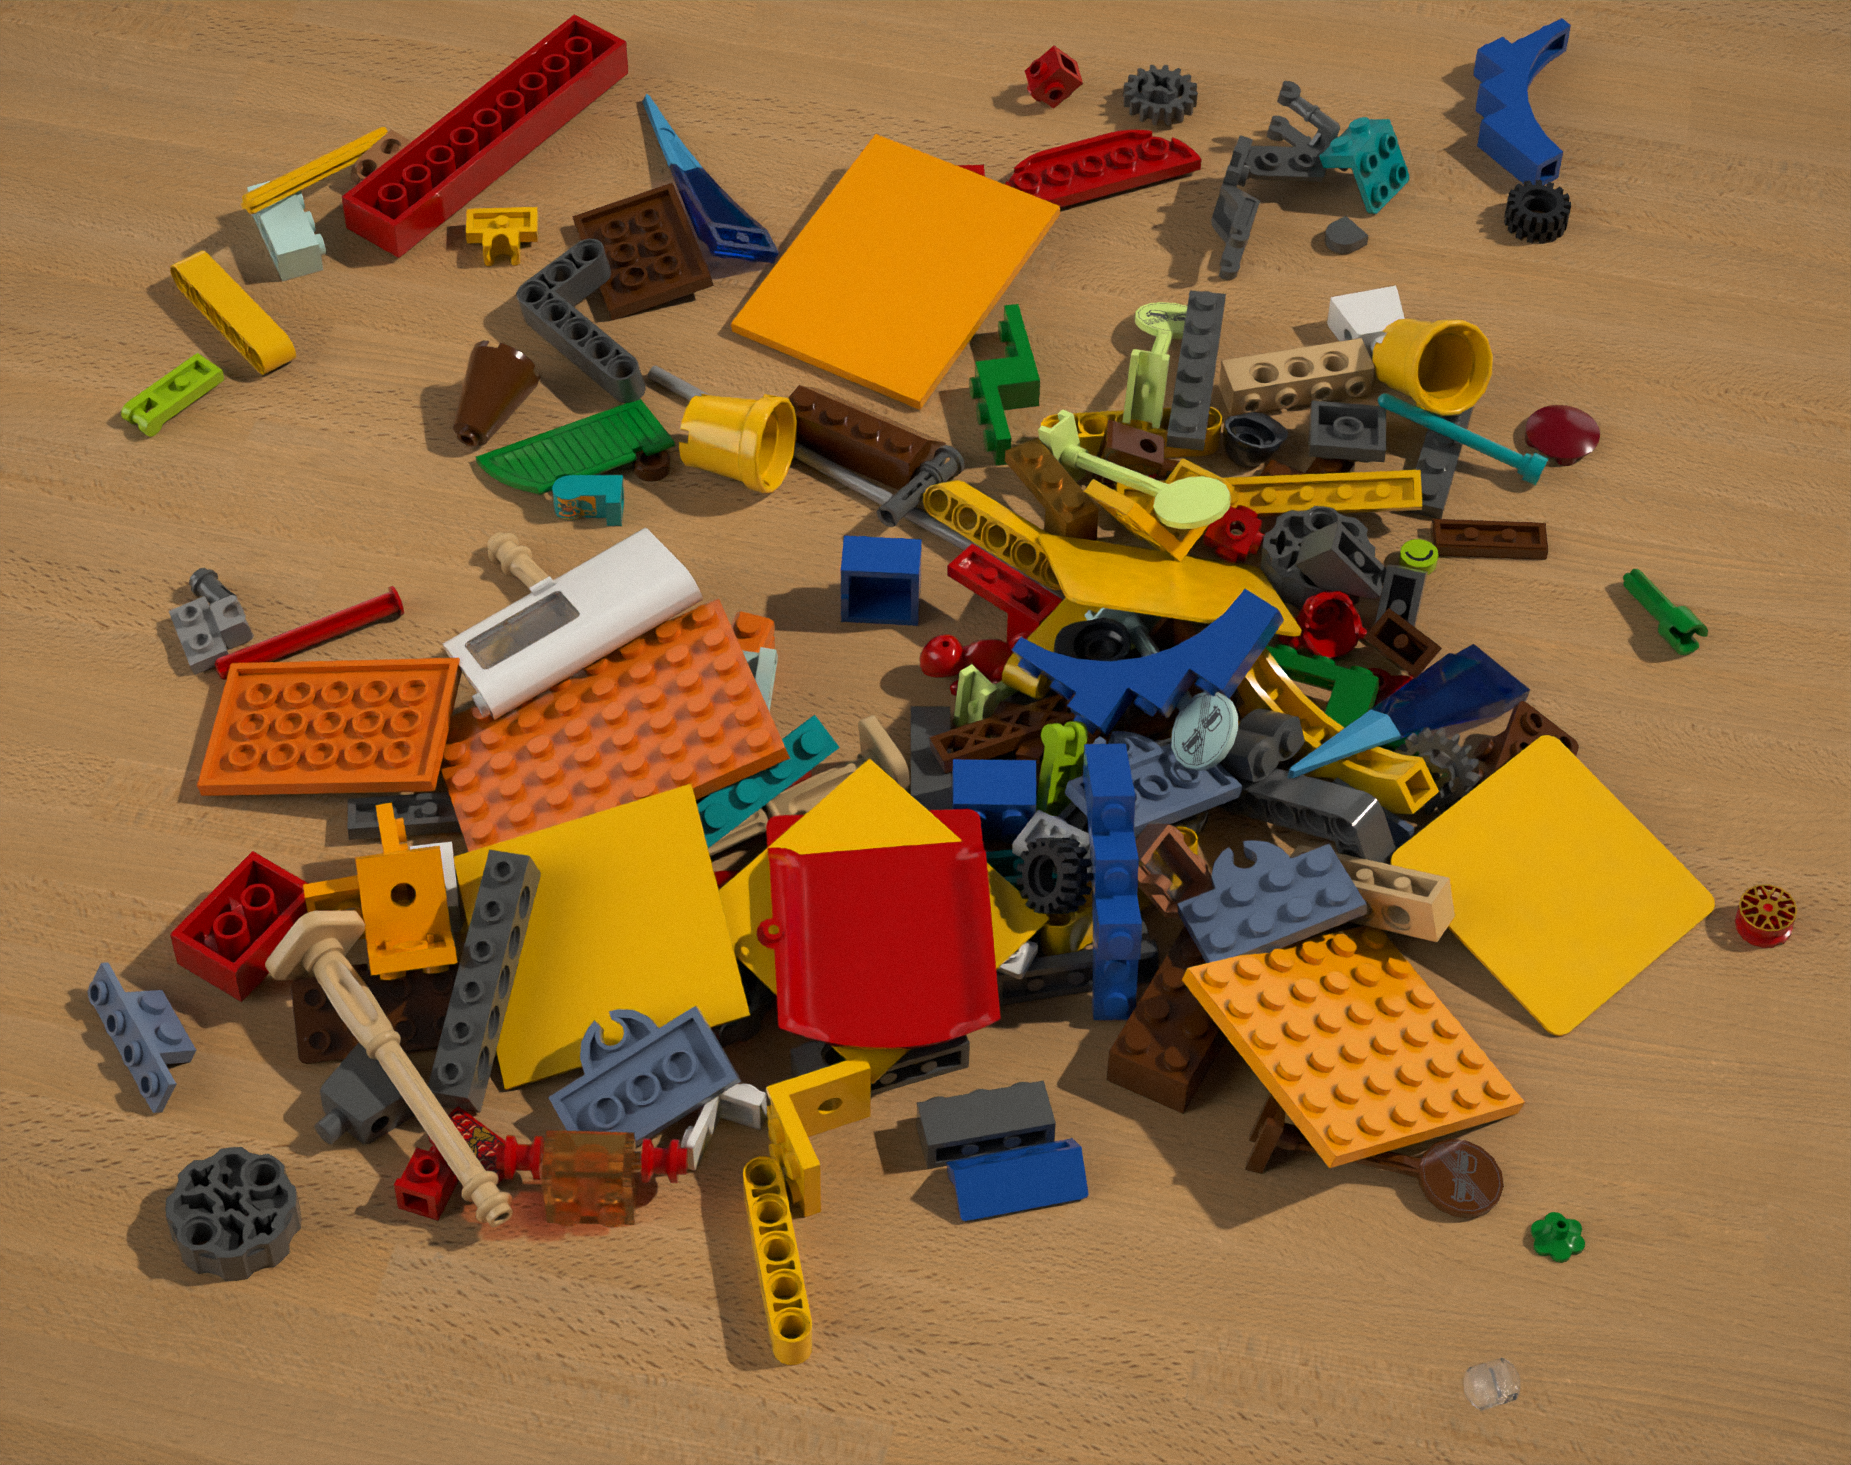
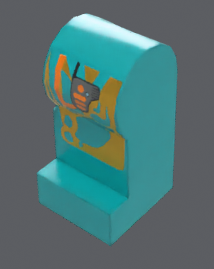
[552,475,625,526]

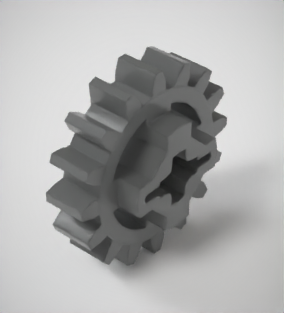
[1123,64,1198,126]
[1395,727,1480,815]

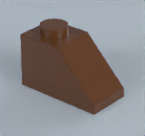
[1363,608,1442,679]

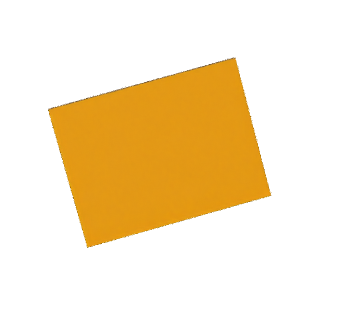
[731,134,1060,410]

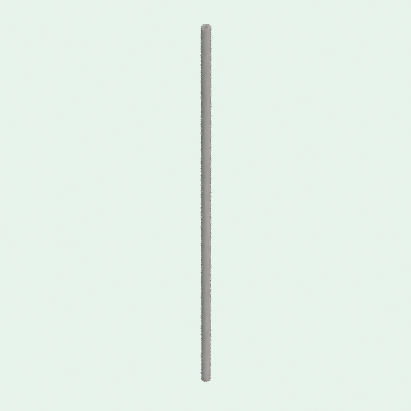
[648,365,1238,696]

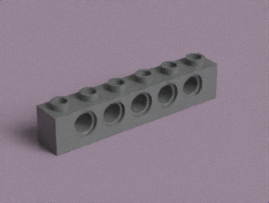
[428,850,541,1113]

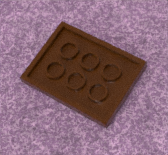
[572,183,714,320]

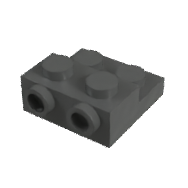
[1308,401,1386,463]

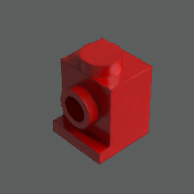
[394,1146,459,1221]

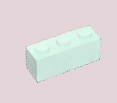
[247,181,326,281]

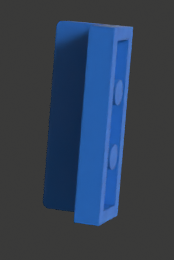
[946,1138,1089,1221]

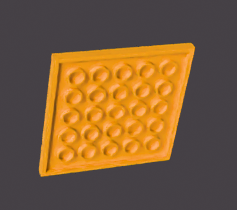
[1182,926,1525,1168]

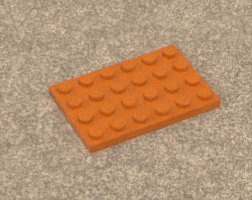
[197,658,462,796]

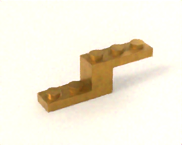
[1005,437,1099,541]

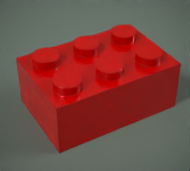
[170,851,309,1002]

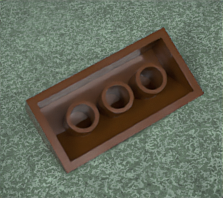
[788,385,946,490]

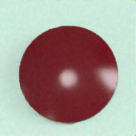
[1525,405,1600,466]

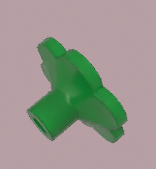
[1530,1212,1585,1263]

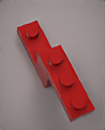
[947,543,1063,643]

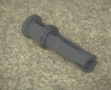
[877,445,965,527]

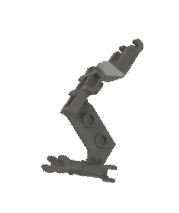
[1211,81,1348,280]

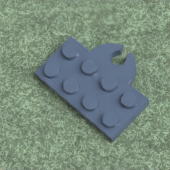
[1064,731,1242,838]
[1177,840,1367,963]
[548,1006,741,1173]

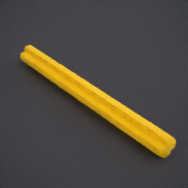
[241,127,388,214]

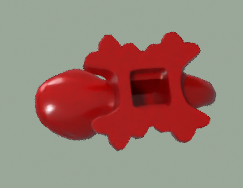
[919,631,1033,696]

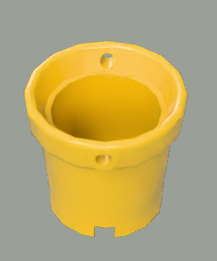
[1373,318,1493,416]
[679,393,797,493]

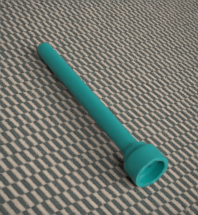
[1378,393,1548,486]

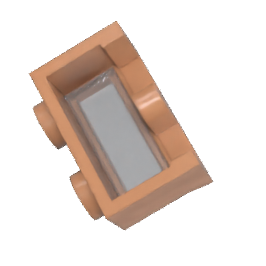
[1135,824,1213,918]

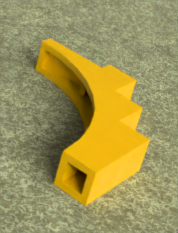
[1237,647,1439,814]

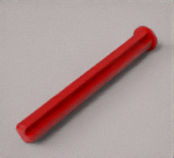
[215,586,405,680]

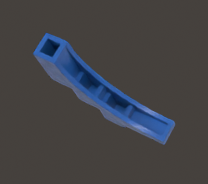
[1473,18,1571,185]
[1012,589,1284,736]
[1083,744,1142,1020]

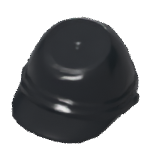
[1223,412,1288,468]
[1054,617,1131,661]

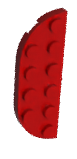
[1005,130,1202,207]

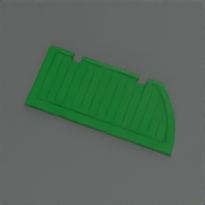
[476,399,675,495]

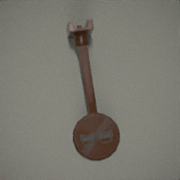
[1245,1092,1504,1218]

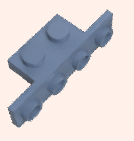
[87,962,196,1113]

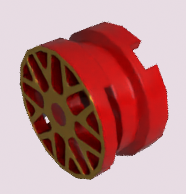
[1735,884,1797,948]

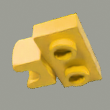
[466,207,538,266]

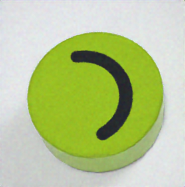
[1399,539,1438,575]

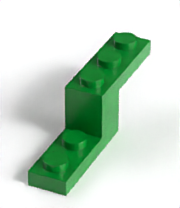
[969,304,1040,466]
[1266,644,1420,757]

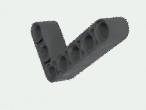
[516,238,646,403]
[1218,768,1396,865]

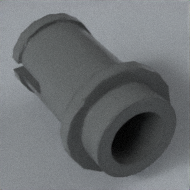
[189,568,236,604]

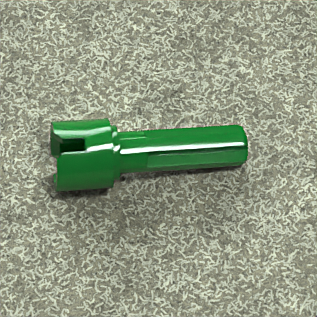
[1623,569,1708,655]

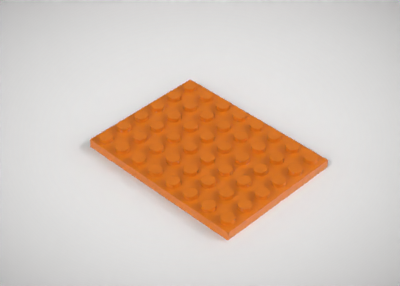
[440,599,790,852]

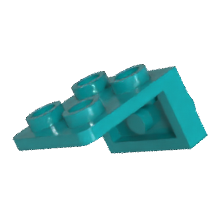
[1319,117,1409,214]

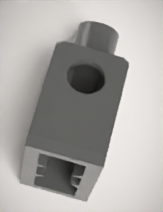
[314,1043,415,1144]

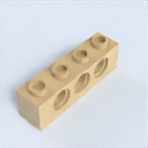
[1219,338,1375,416]
[1290,845,1455,942]

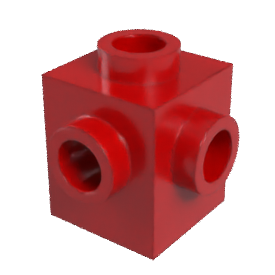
[1024,45,1083,109]
[1204,505,1265,563]

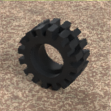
[1504,180,1571,244]
[1016,838,1093,914]

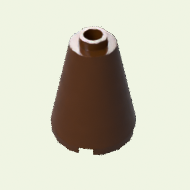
[453,340,541,447]

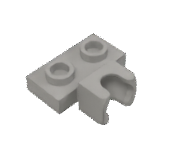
[169,595,254,675]

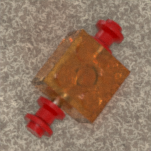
[496,1130,688,1228]

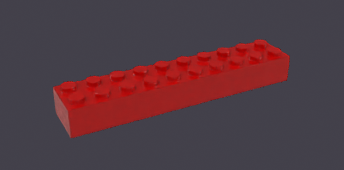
[342,14,628,258]

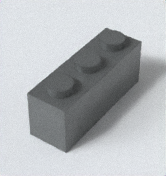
[916,1081,1056,1169]

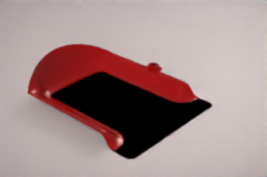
[756,809,1001,1050]

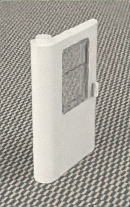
[443,527,703,720]

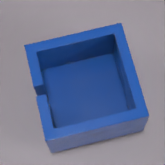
[841,536,922,626]
[952,759,1036,844]

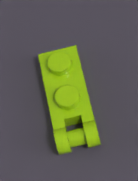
[121,353,224,437]
[1036,721,1088,816]

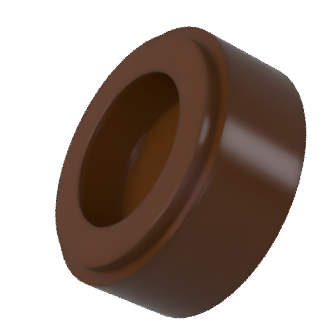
[633,450,670,482]

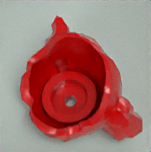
[1277,591,1367,659]

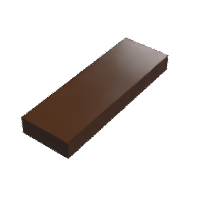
[1431,519,1548,560]

